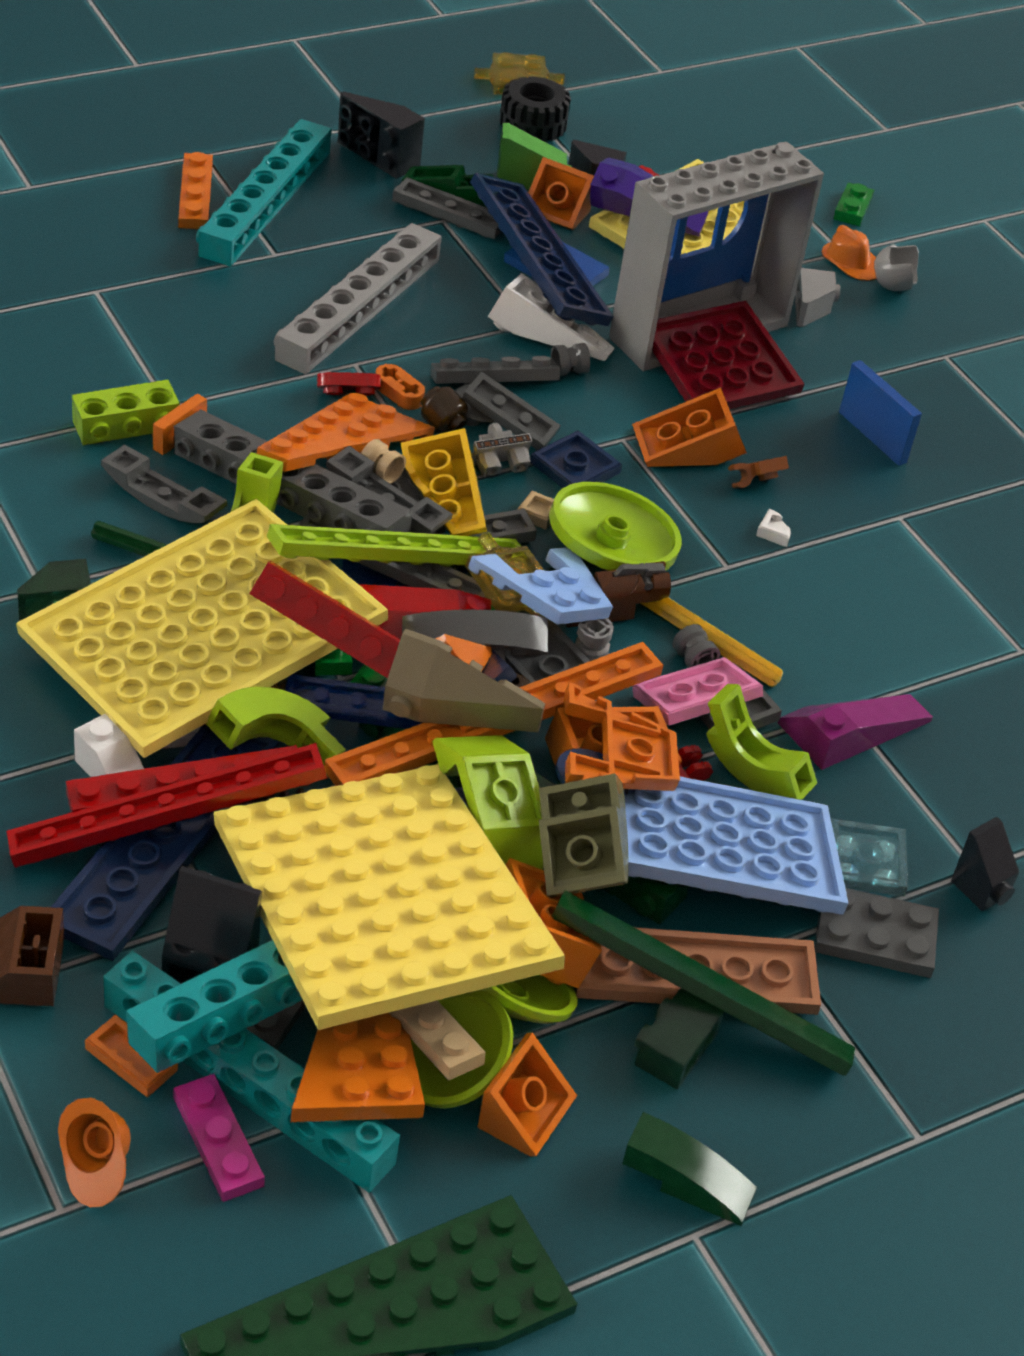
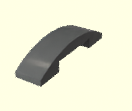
[101,445,227,523]
[326,446,453,534]
[402,610,548,655]

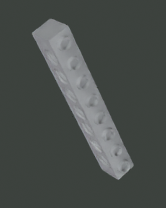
[274,223,442,375]

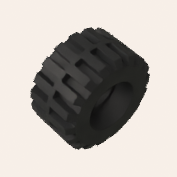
[499,76,571,142]

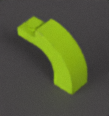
[231,452,283,513]
[706,684,818,800]
[206,687,346,776]

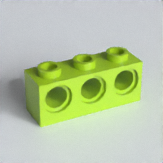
[72,380,180,445]

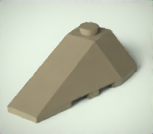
[383,629,545,732]

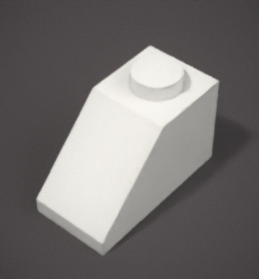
[74,714,144,777]

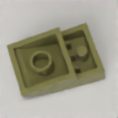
[539,773,629,898]

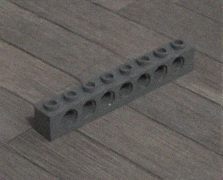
[174,410,412,532]

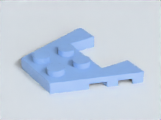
[468,547,613,625]

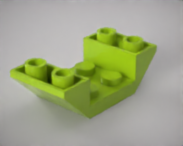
[432,735,543,870]

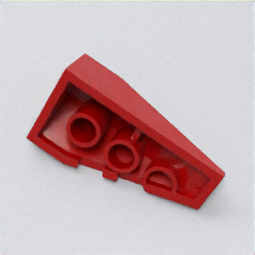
[358,584,491,639]

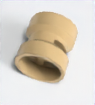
[361,439,406,484]

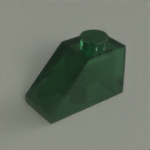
[17,558,91,621]

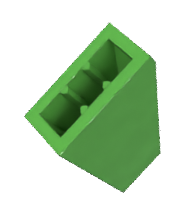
[497,123,572,190]

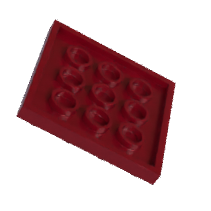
[652,300,805,409]

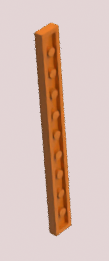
[324,642,663,786]

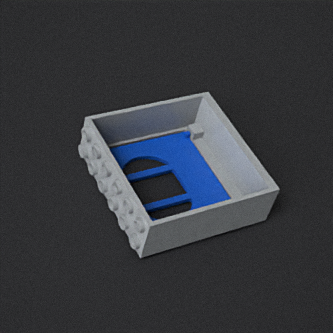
[609,141,824,371]

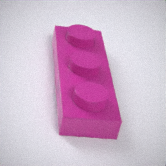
[173,1074,265,1202]

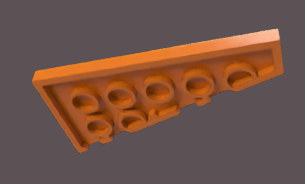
[256,393,435,472]
[290,1013,425,1122]

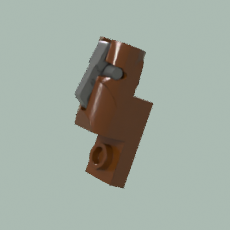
[566,561,671,628]

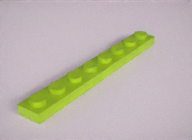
[267,524,531,568]

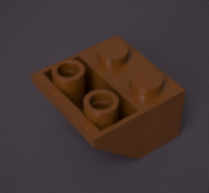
[0,906,65,1006]

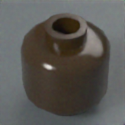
[420,386,468,434]

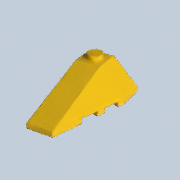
[400,428,487,536]

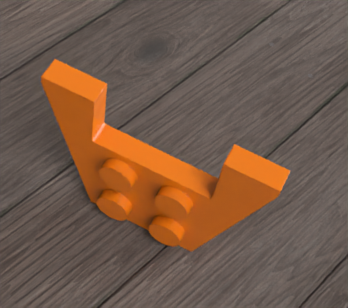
[564,682,680,791]

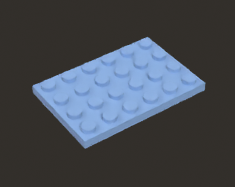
[625,776,848,915]

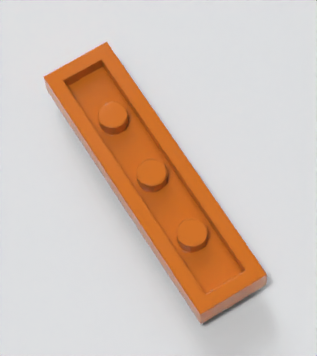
[178,152,213,229]

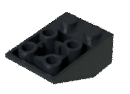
[337,91,425,179]
[162,866,262,984]

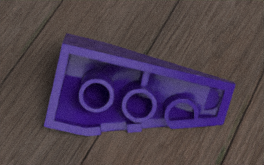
[590,158,708,237]

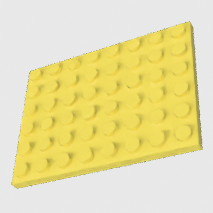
[16,499,388,758]
[214,764,565,1030]

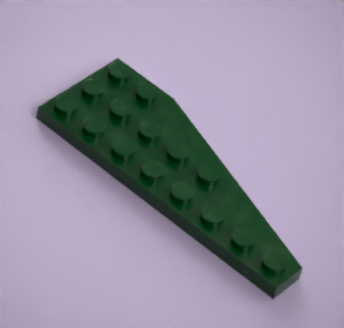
[180,1195,577,1356]

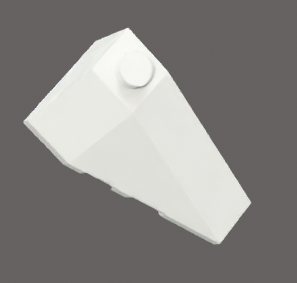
[488,273,615,361]

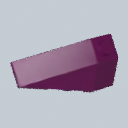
[777,694,933,770]

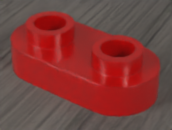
[317,372,381,396]

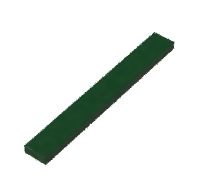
[551,890,855,1076]

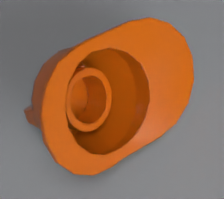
[822,225,876,281]
[58,1097,131,1208]

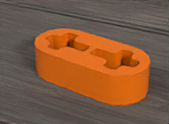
[375,364,425,410]

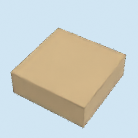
[517,491,554,529]

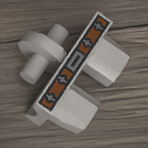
[472,423,533,477]

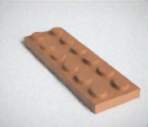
[576,927,821,1015]

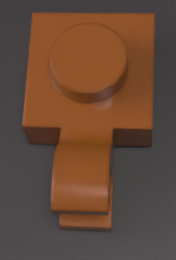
[728,456,789,488]

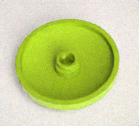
[549,482,682,570]

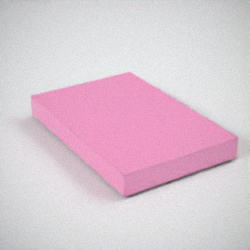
[632,657,763,726]

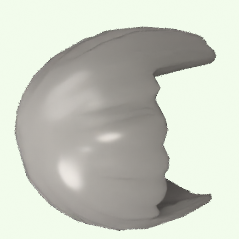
[874,244,919,292]

